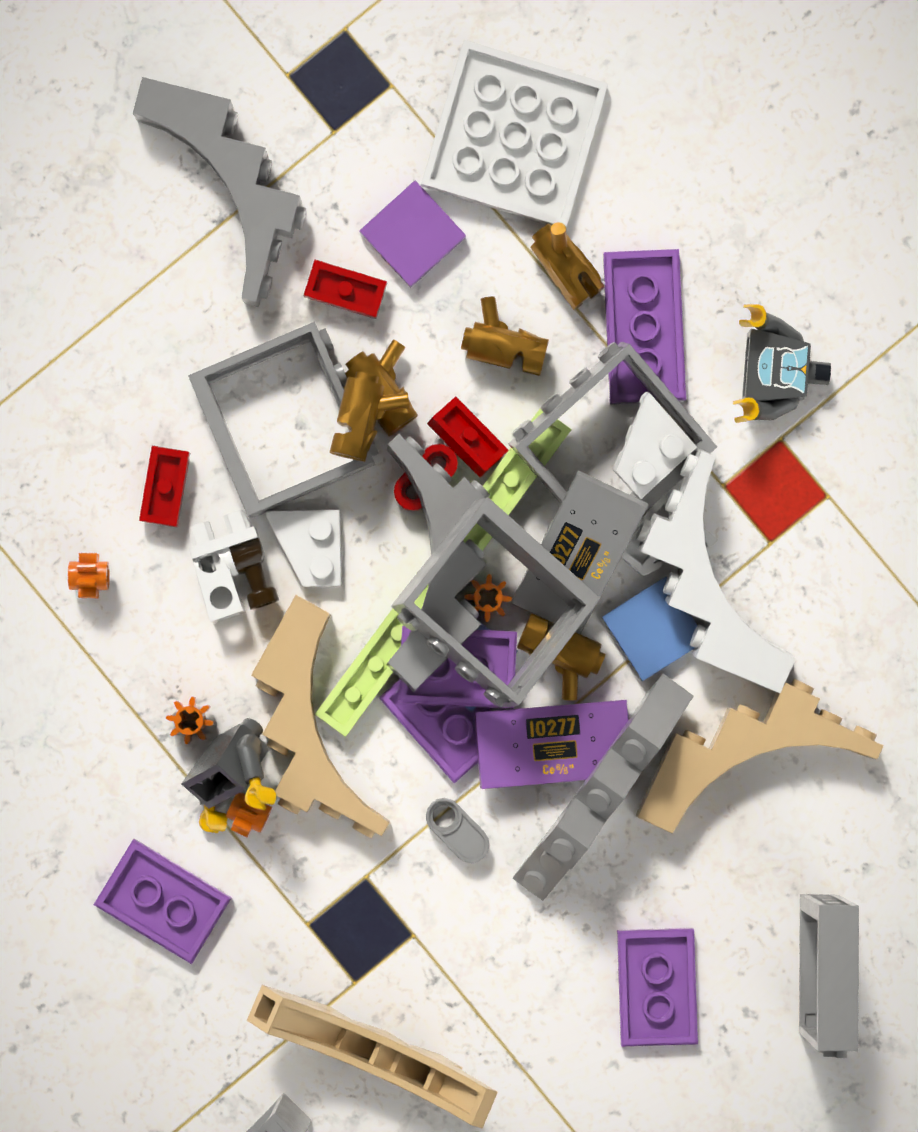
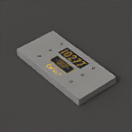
[511,470,648,634]

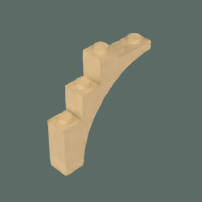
[251,595,390,838]
[635,679,884,834]
[246,985,498,1128]

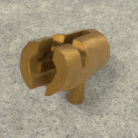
[530,222,605,310]
[461,296,549,376]
[345,339,418,437]
[330,372,410,462]
[517,613,606,701]

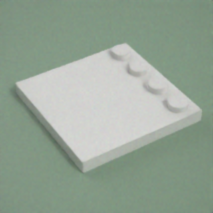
[420,39,608,227]

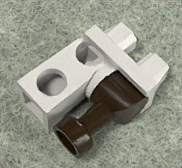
[188,509,279,624]

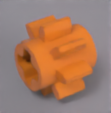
[68,553,110,599]
[464,574,512,622]
[166,697,215,744]
[226,792,273,837]

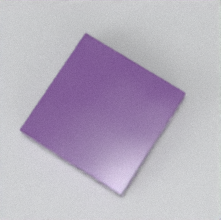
[359,180,466,288]

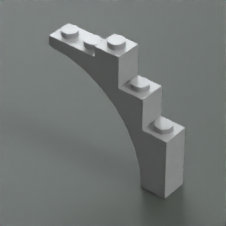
[133,77,306,307]
[387,434,490,692]
[512,674,694,901]

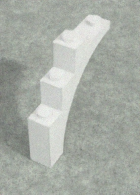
[636,448,796,693]

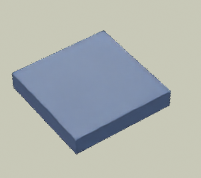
[601,576,697,681]

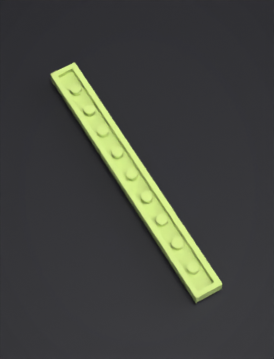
[315,409,572,737]

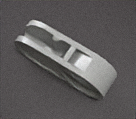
[426,798,489,863]

